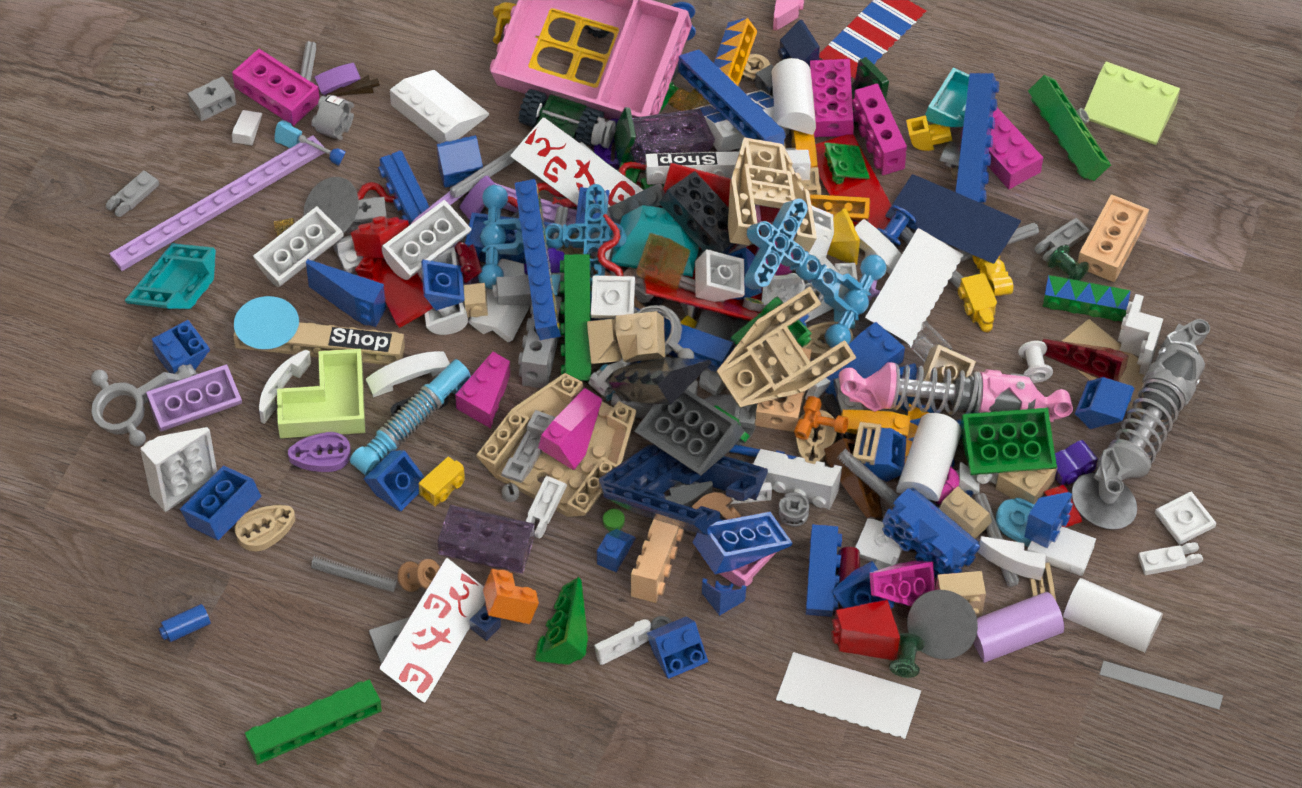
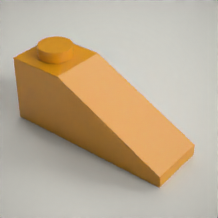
[841,409,910,437]

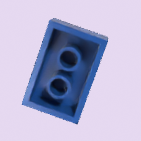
[180,465,262,540]

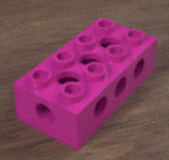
[232,49,320,126]
[810,59,854,137]
[852,84,907,176]

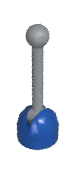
[298,135,346,166]

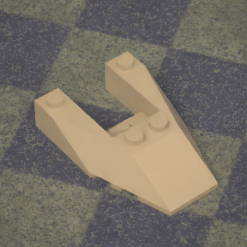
[728,138,817,252]
[716,287,856,408]

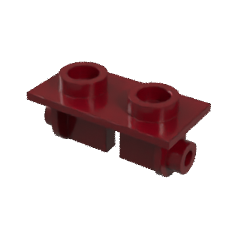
[455,242,482,283]

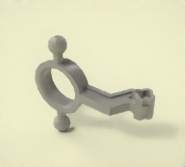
[588,305,694,397]
[91,364,197,447]

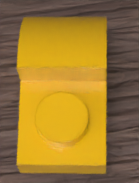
[906,115,953,151]

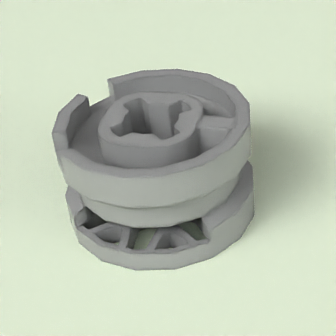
[591,117,616,148]
[778,492,809,527]

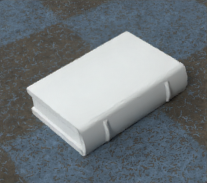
[1027,526,1096,576]

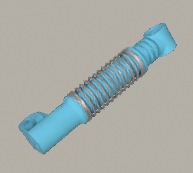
[350,359,471,476]

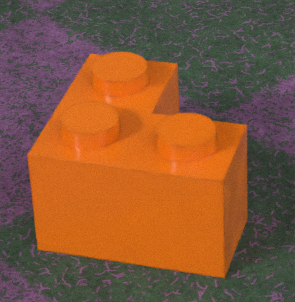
[483,569,539,624]

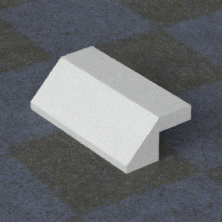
[468,259,530,342]

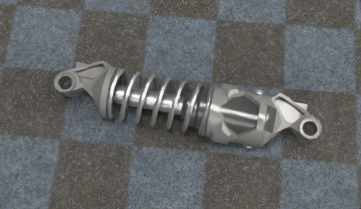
[1093,319,1210,504]

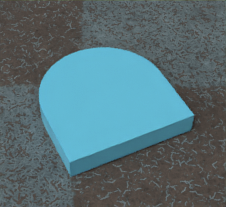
[996,498,1034,547]

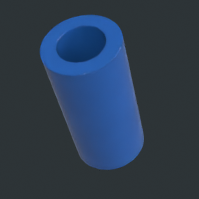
[158,604,211,642]

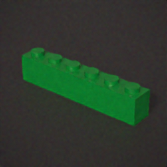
[1028,75,1111,181]
[560,254,591,382]
[245,679,382,765]

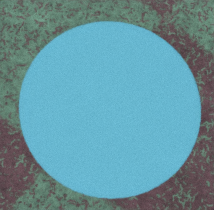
[234,296,299,349]

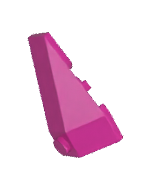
[538,388,602,470]
[870,561,935,606]

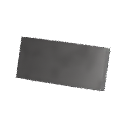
[940,141,961,168]

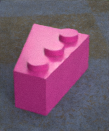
[455,352,511,429]

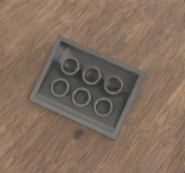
[635,389,745,476]

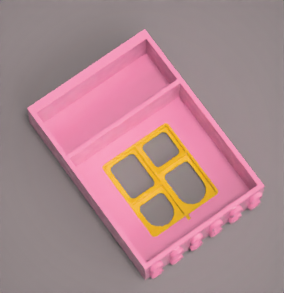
[490,0,692,132]

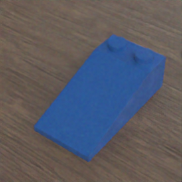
[306,259,386,327]
[825,322,905,401]
[693,512,793,574]

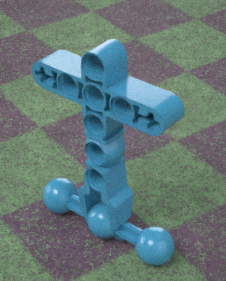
[478,184,627,290]
[744,199,887,348]

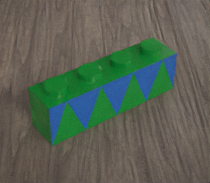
[1043,275,1131,322]

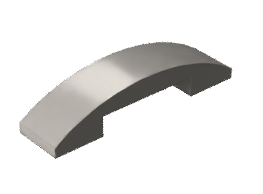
[501,410,555,483]

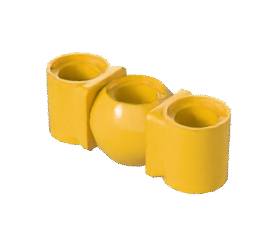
[972,255,1014,296]

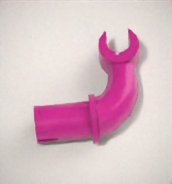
[934,467,960,505]

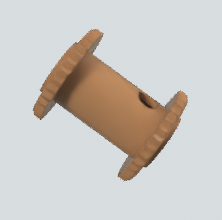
[397,559,440,592]

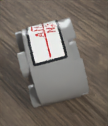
[311,95,354,140]

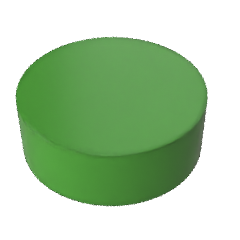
[603,509,625,531]

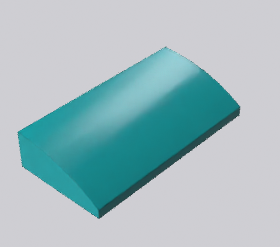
[925,68,969,127]

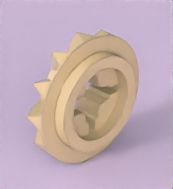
[743,54,770,81]

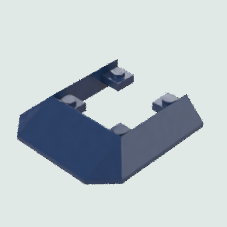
[599,444,768,536]

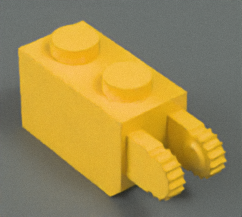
[958,273,997,333]

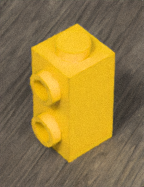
[418,456,465,507]

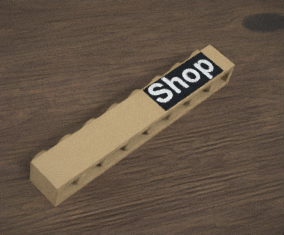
[234,322,405,365]

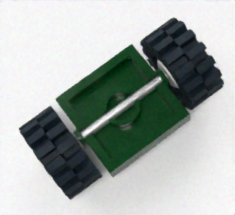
[518,89,604,146]

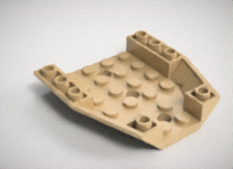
[477,373,636,517]

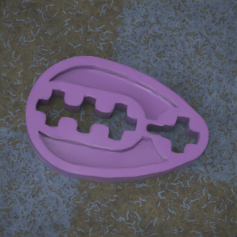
[288,432,351,472]

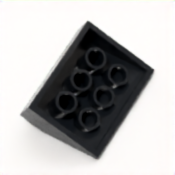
[608,357,711,405]

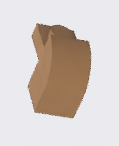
[692,492,741,520]

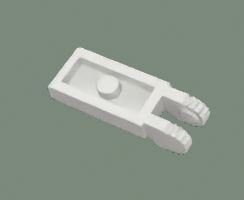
[523,476,567,538]
[1138,542,1203,575]
[594,619,651,665]

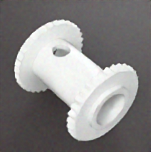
[1018,341,1053,383]

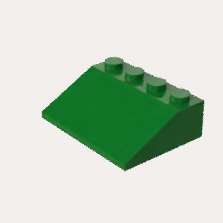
[960,408,1057,475]

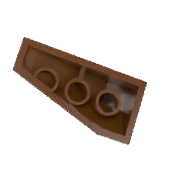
[824,438,883,520]

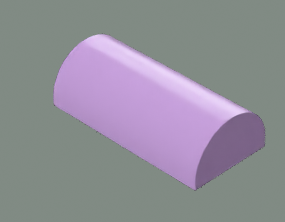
[146,364,242,432]
[973,592,1064,663]

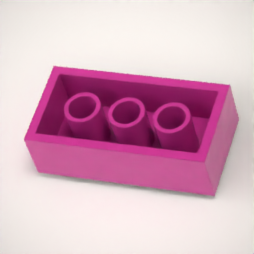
[961,107,1043,189]

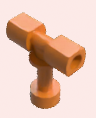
[794,396,849,440]

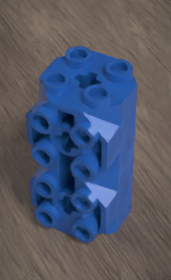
[882,488,981,578]

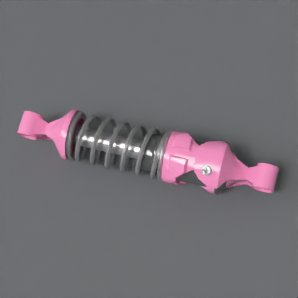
[839,362,1073,422]

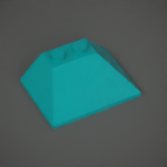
[611,205,699,277]
[124,243,216,309]

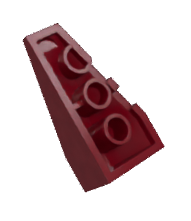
[1042,339,1129,382]

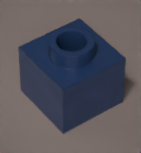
[469,605,501,641]

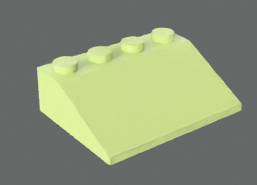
[1084,62,1180,145]

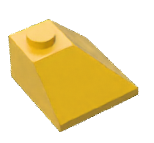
[827,208,860,265]

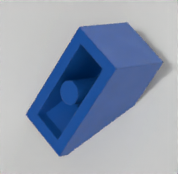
[597,529,636,573]

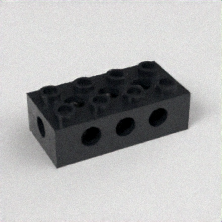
[659,171,741,254]

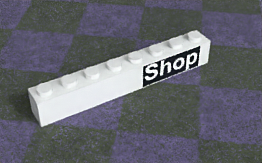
[646,150,811,184]

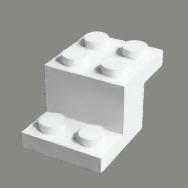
[1118,294,1163,375]

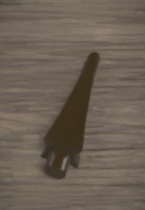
[326,75,380,96]

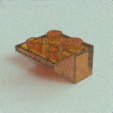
[636,233,691,290]

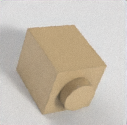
[464,283,488,318]

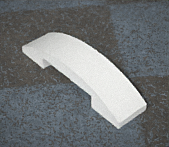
[259,350,311,424]
[366,351,450,397]

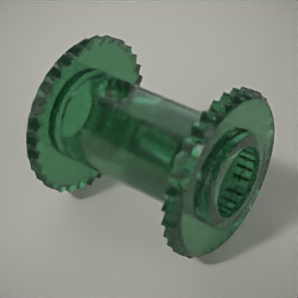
[1047,244,1089,281]
[889,633,925,678]

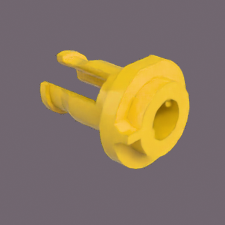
[493,2,517,45]

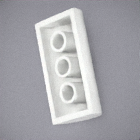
[771,58,816,135]
[382,200,472,280]
[253,206,344,287]
[419,247,468,335]
[896,413,962,501]
[1063,578,1163,653]

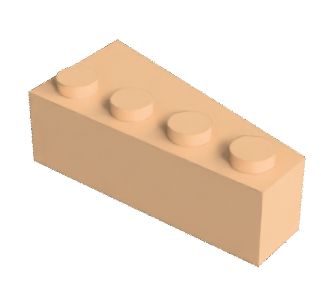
[631,519,684,603]

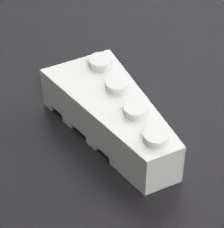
[753,449,842,510]

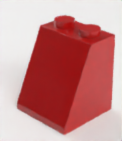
[831,600,900,660]

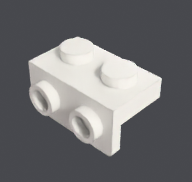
[762,273,805,308]

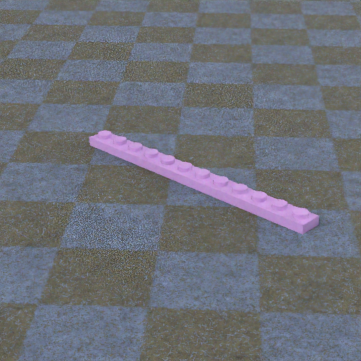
[110,135,325,271]

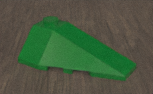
[535,577,588,665]

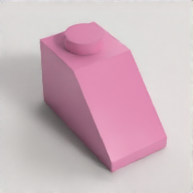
[773,0,804,31]

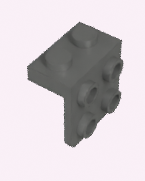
[694,309,750,349]

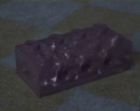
[630,109,715,164]
[438,505,535,573]

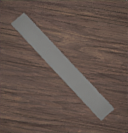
[1100,661,1223,709]

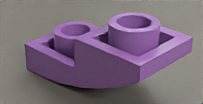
[315,63,361,96]
[459,176,496,220]

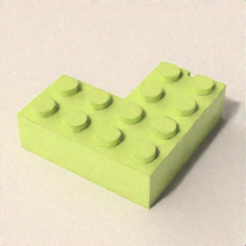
[277,349,365,438]

